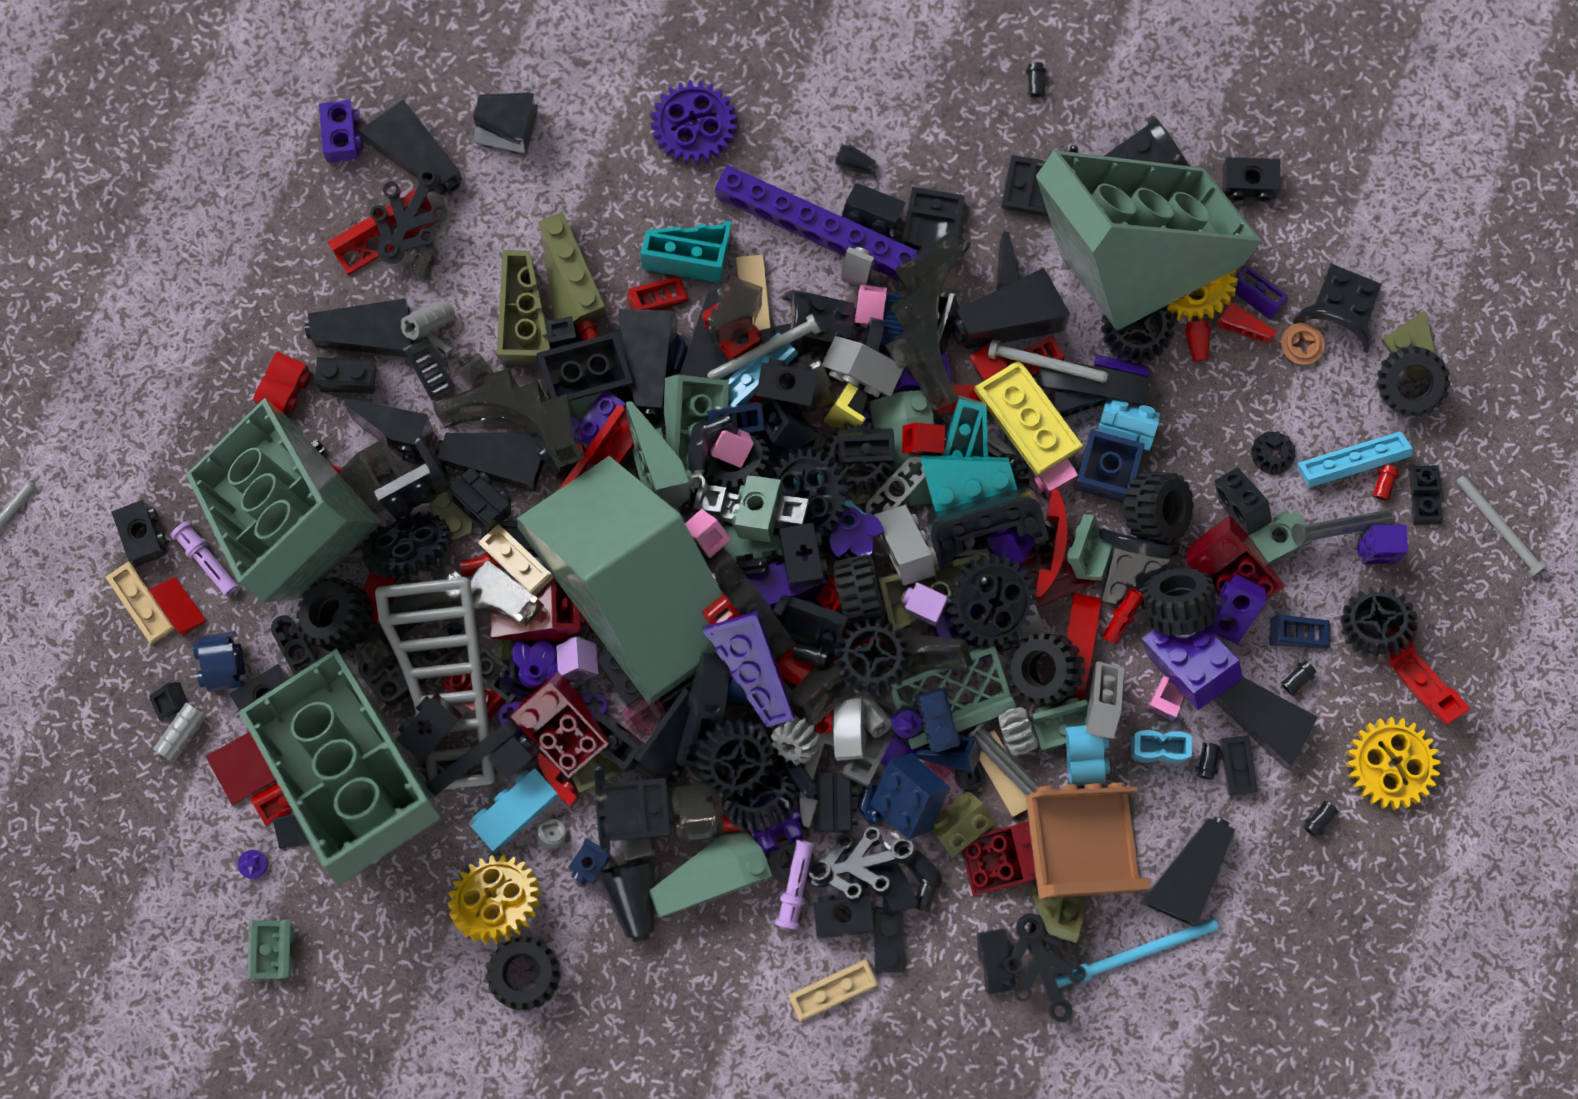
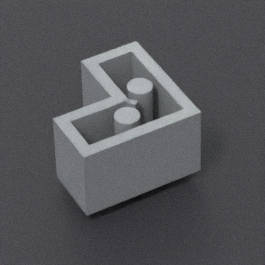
[821,336,905,397]

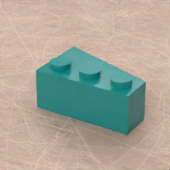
[641,221,732,283]
[941,396,988,457]
[920,454,1017,512]

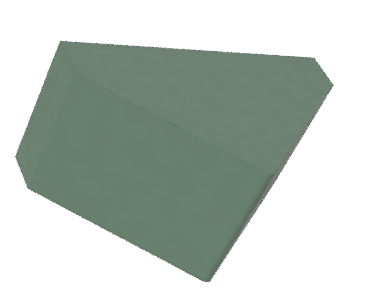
[1036,150,1262,330]
[186,398,382,602]
[517,456,732,705]
[239,649,441,885]

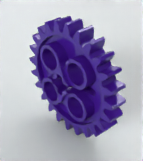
[650,80,737,166]

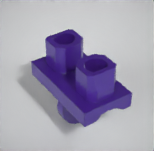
[750,809,803,855]

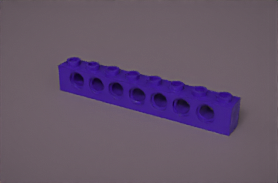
[715,165,923,286]

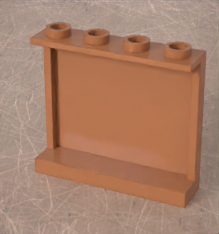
[1026,782,1151,899]

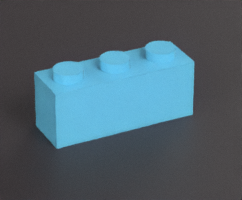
[471,768,559,854]

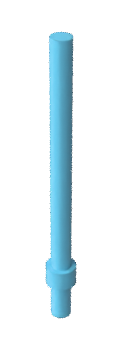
[1055,919,1219,988]

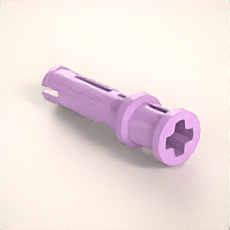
[170,520,239,597]
[775,840,815,929]

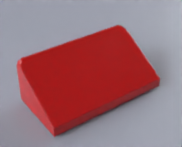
[149,577,206,637]
[251,783,293,826]

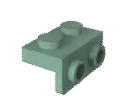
[1067,514,1114,580]
[1031,698,1088,752]
[247,920,294,979]

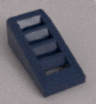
[707,402,765,438]
[1270,614,1330,648]
[915,737,981,772]

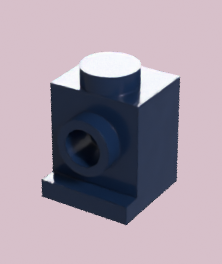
[568,838,612,886]

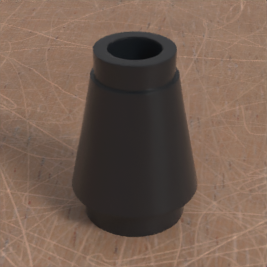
[834,144,876,175]

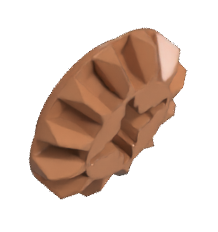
[1281,323,1325,366]

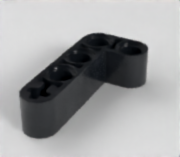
[271,615,317,676]
[358,622,467,706]

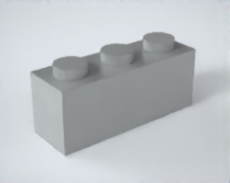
[874,505,937,586]
[1085,661,1124,739]

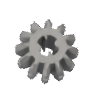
[998,707,1038,756]
[771,715,821,765]

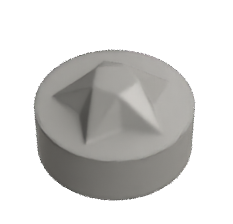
[538,819,566,849]

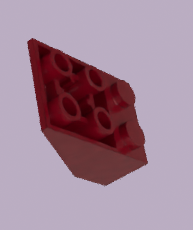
[1186,515,1285,601]
[489,578,580,642]
[510,671,609,779]
[962,821,1037,896]

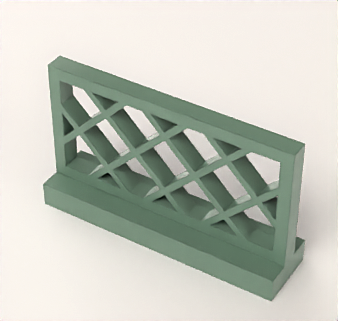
[890,644,1016,749]

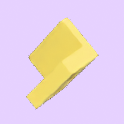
[823,383,866,430]

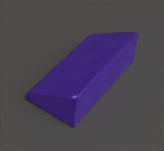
[1234,265,1288,320]
[1093,354,1149,378]

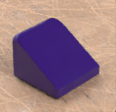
[880,737,917,767]

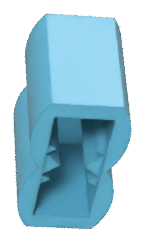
[1065,725,1110,786]
[1130,730,1192,764]

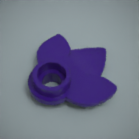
[830,507,884,557]
[512,640,558,688]

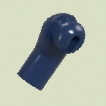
[673,333,688,372]
[858,784,884,825]

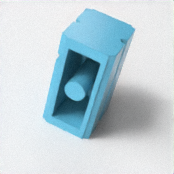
[1097,399,1160,451]

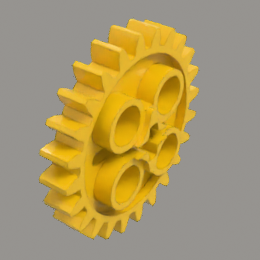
[1165,269,1237,323]
[1346,717,1440,810]
[448,855,542,944]

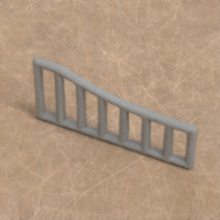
[375,577,495,789]

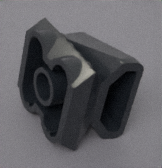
[473,92,538,153]

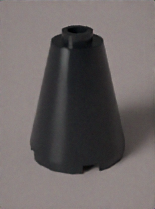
[597,860,654,942]

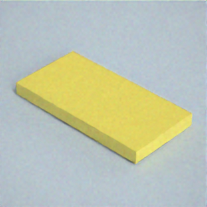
[974,361,1083,477]

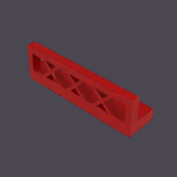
[328,189,438,276]
[559,404,635,489]

